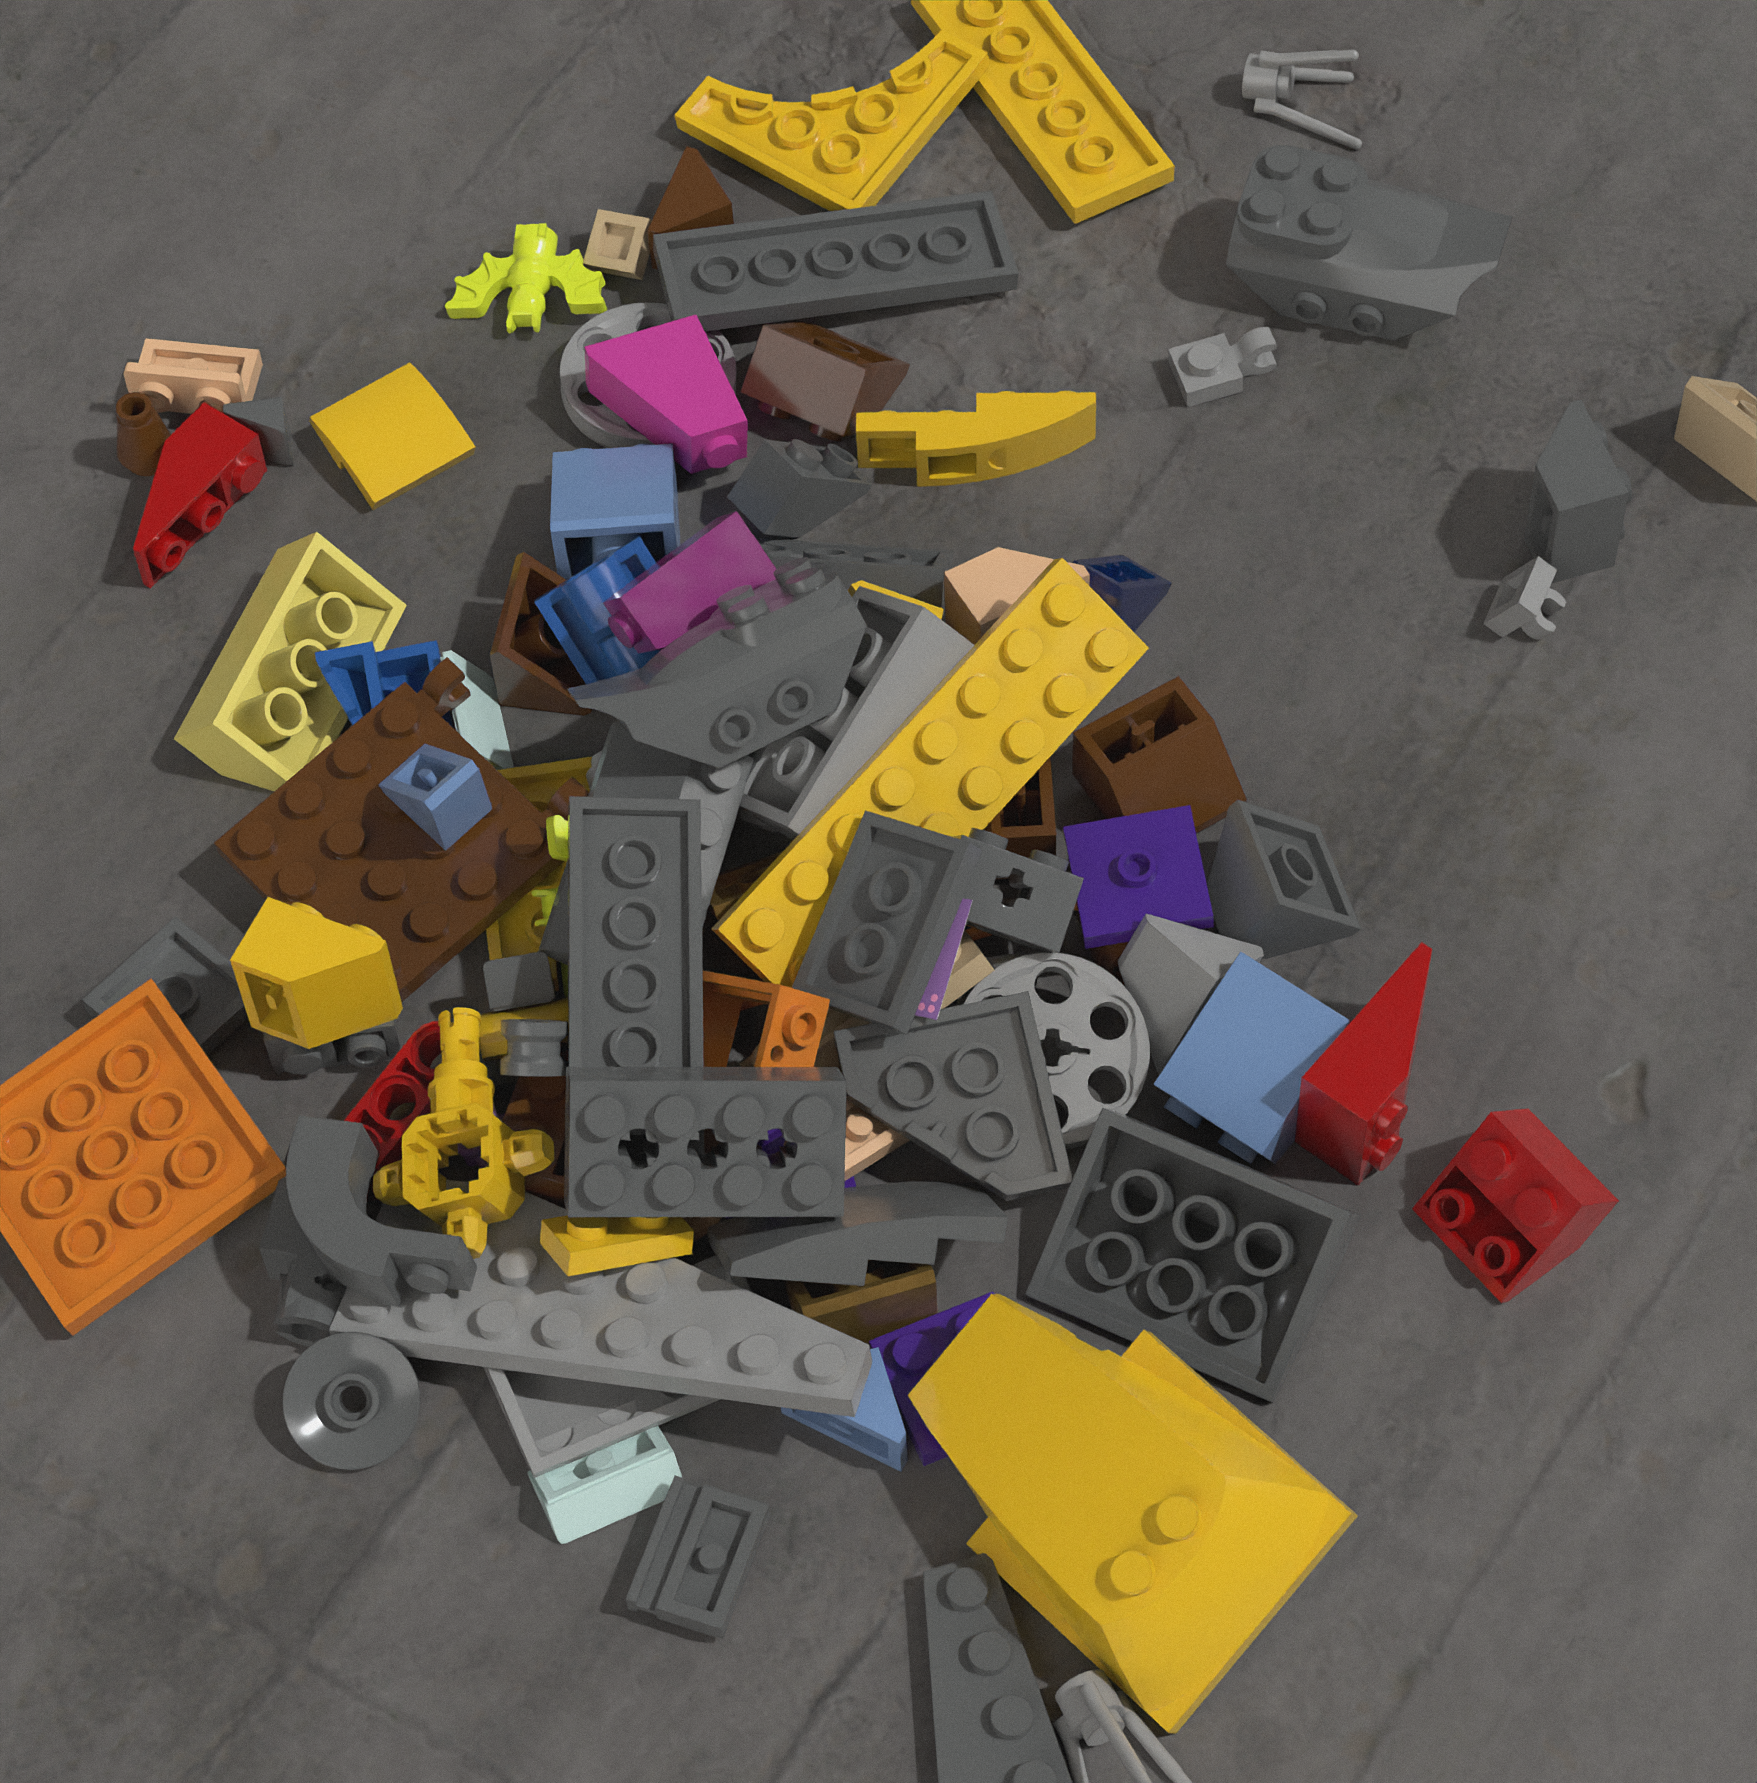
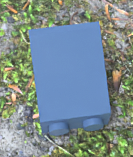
[550,443,680,580]
[1154,951,1351,1164]

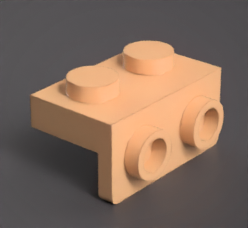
[123,338,263,414]

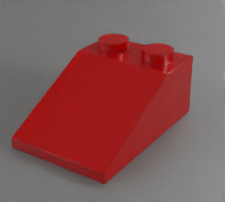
[1295,942,1432,1186]

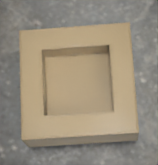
[583,209,651,280]

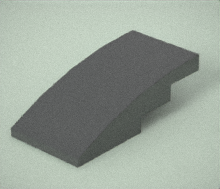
[706,1181,1008,1286]

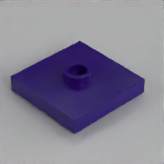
[1063,805,1214,949]

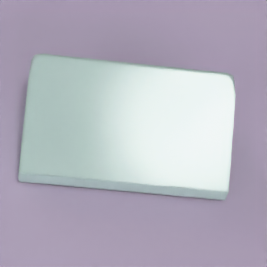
[440,650,514,770]
[527,1426,682,1544]

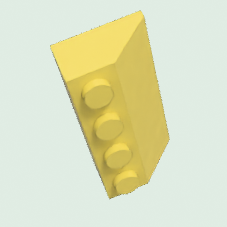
[174,532,407,791]

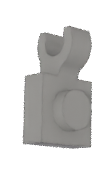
[1168,327,1277,408]

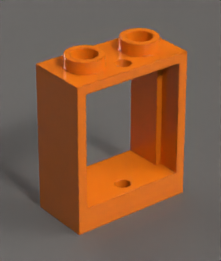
[703,971,830,1067]

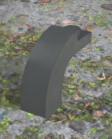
[286,1115,477,1307]

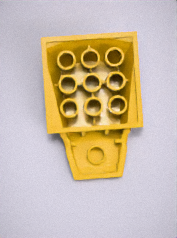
[908,1294,1358,1734]

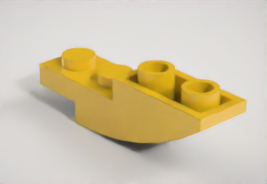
[856,391,1096,487]

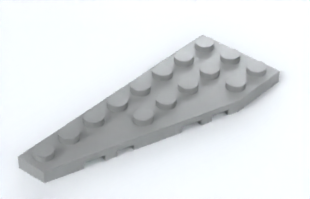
[329,1180,873,1417]

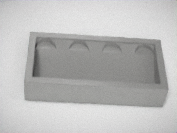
[484,1255,752,1478]

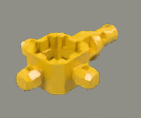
[373,1007,554,1259]

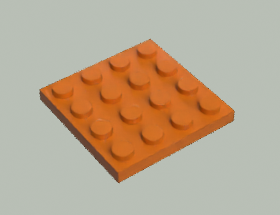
[0,978,286,1336]

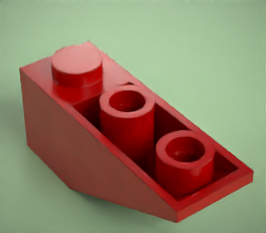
[133,402,267,589]

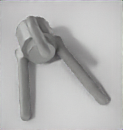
[1242,50,1362,150]
[1053,1669,1192,1783]

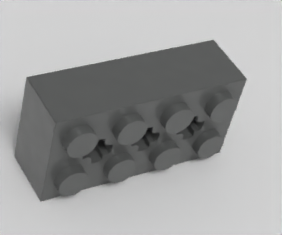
[564,1067,847,1217]

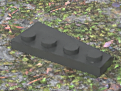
[923,1553,1072,1783]

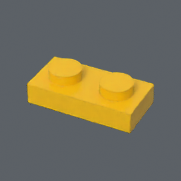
[540,1215,694,1276]

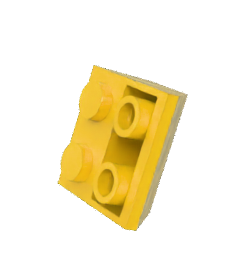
[230,897,403,1049]

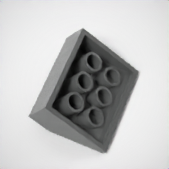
[1025,1108,1361,1402]

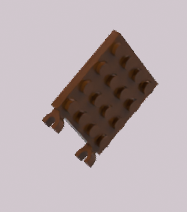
[214,657,589,1002]

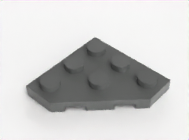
[833,991,1073,1201]

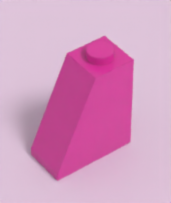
[584,315,748,474]

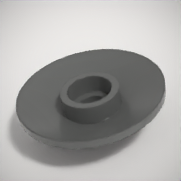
[283,1332,421,1470]

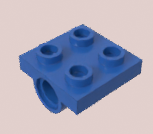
[534,535,663,684]

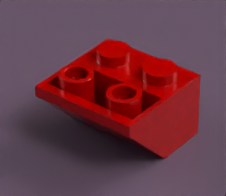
[1412,1108,1619,1303]

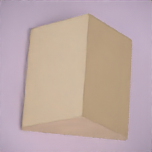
[1674,376,1757,501]

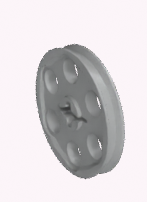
[560,303,736,448]
[964,953,1150,1150]

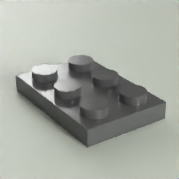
[792,810,982,1035]

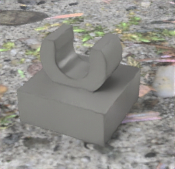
[1483,556,1566,640]

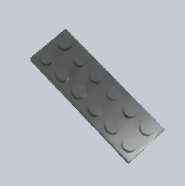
[653,190,1019,331]
[568,796,705,1154]

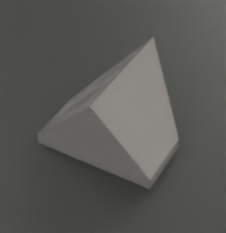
[1118,914,1264,1075]

